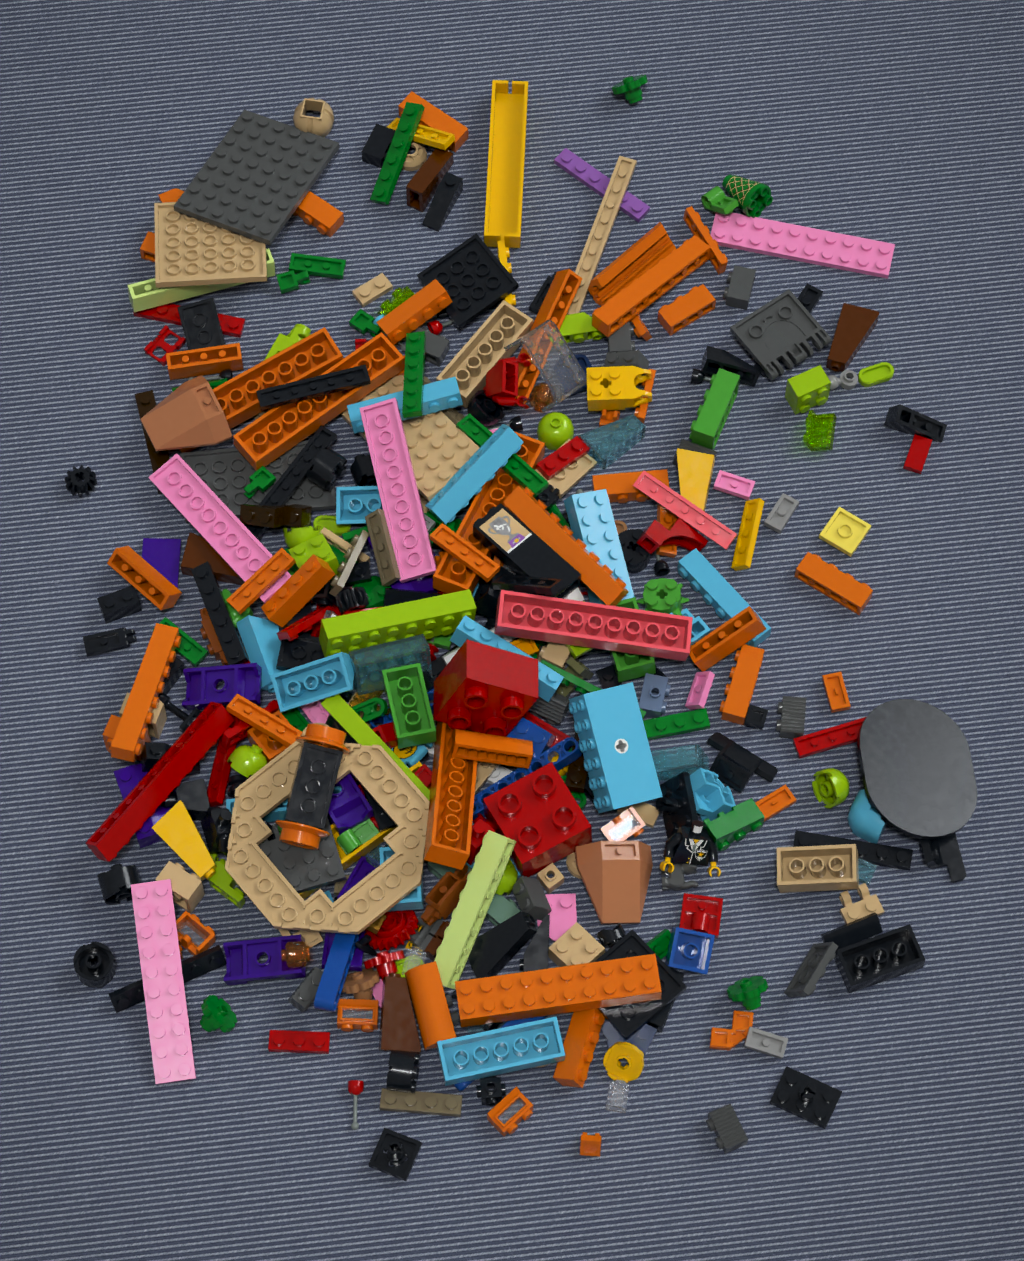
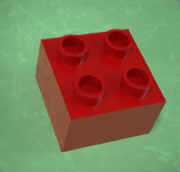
[433,639,538,737]
[483,762,592,877]

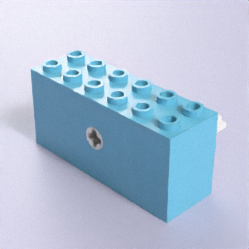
[569,682,663,814]

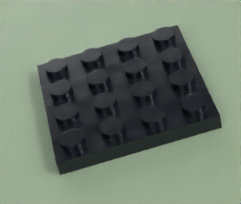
[417,233,519,329]
[595,929,687,1040]

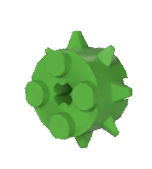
[637,578,689,616]

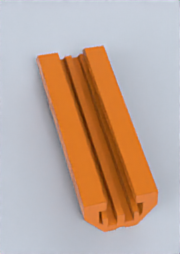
[588,222,676,306]

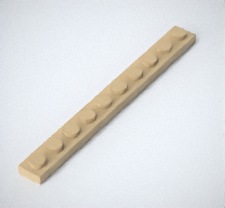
[566,156,637,315]

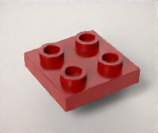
[679,893,723,938]

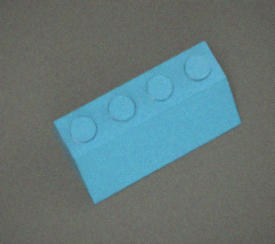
[336,486,383,525]
[271,652,354,713]

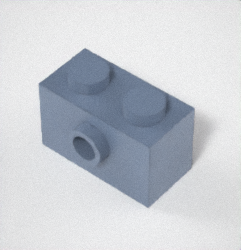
[639,673,671,718]

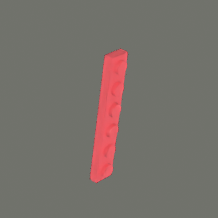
[633,470,737,550]

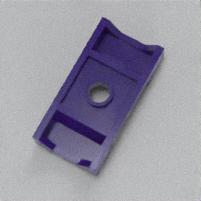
[182,663,262,710]
[328,773,374,835]
[223,934,306,986]

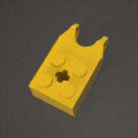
[586,366,652,411]

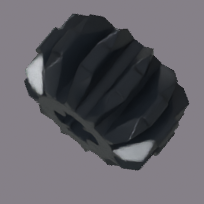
[65,464,97,498]
[335,587,369,613]

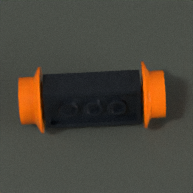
[275,724,350,850]

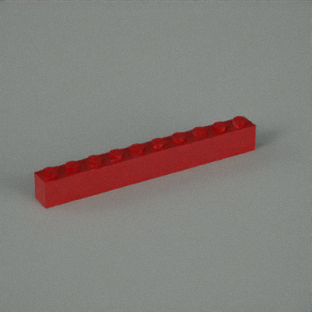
[85,702,234,862]

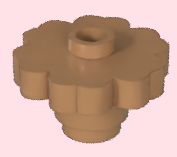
[342,969,380,1000]

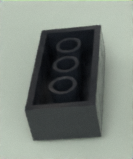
[834,924,925,993]

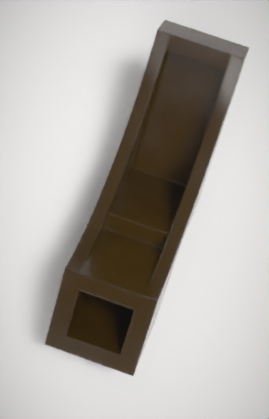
[240,504,312,528]

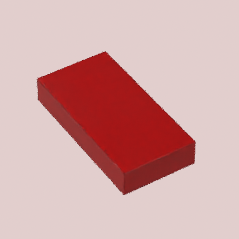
[903,434,932,474]

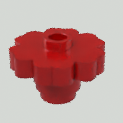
[364,950,405,982]

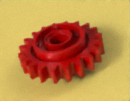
[364,910,419,951]

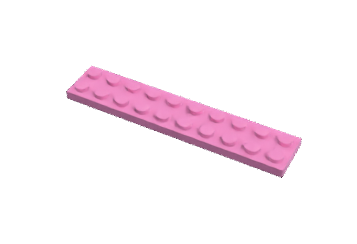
[710,212,895,279]
[359,398,437,583]
[148,454,291,604]
[131,879,196,1085]

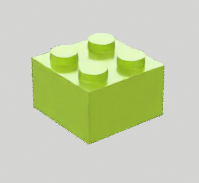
[785,365,831,415]
[288,534,339,576]

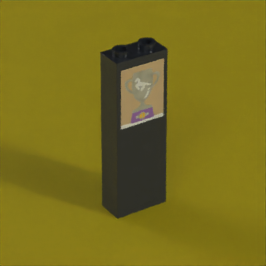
[473,503,581,599]

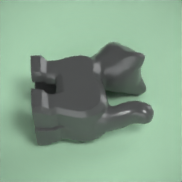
[661,863,698,891]

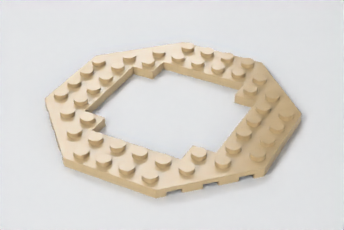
[225,741,430,934]

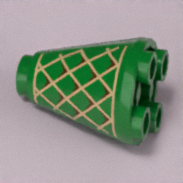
[722,175,773,218]

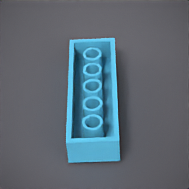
[564,489,634,605]
[437,1016,566,1086]

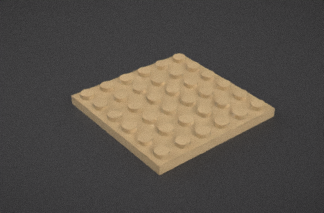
[154,202,267,288]

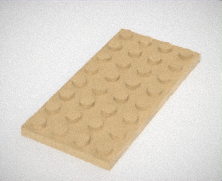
[341,375,480,502]

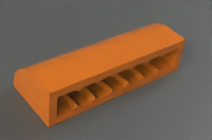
[451,729,533,769]
[405,961,456,1050]

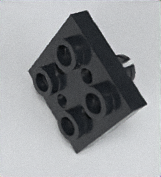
[368,1127,422,1182]

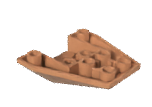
[140,375,233,451]
[575,841,653,924]

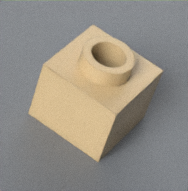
[537,863,565,894]

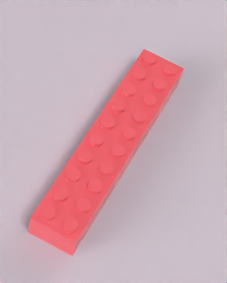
[494,590,693,661]

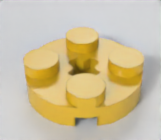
[603,1041,644,1083]

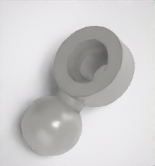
[827,370,858,390]

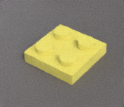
[819,507,871,557]

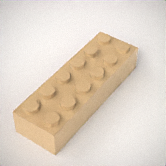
[436,300,533,408]

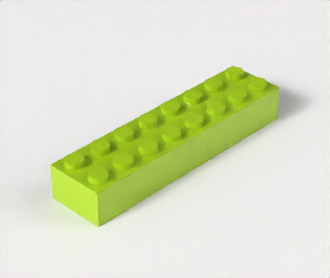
[319,589,477,657]

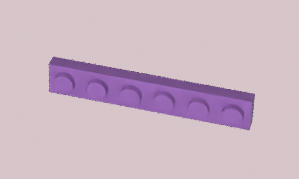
[554,148,650,223]

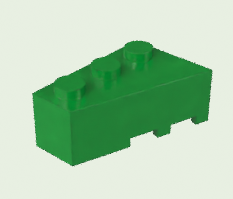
[703,798,765,851]

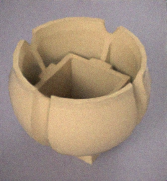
[293,98,334,137]

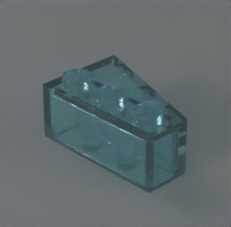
[579,414,646,470]
[651,744,709,781]

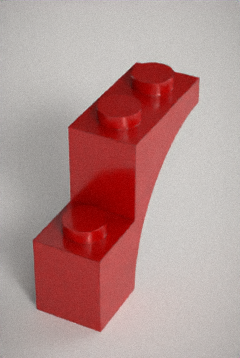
[636,518,708,554]

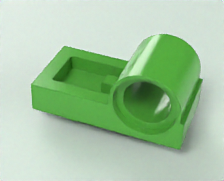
[701,186,739,215]
[336,819,380,855]

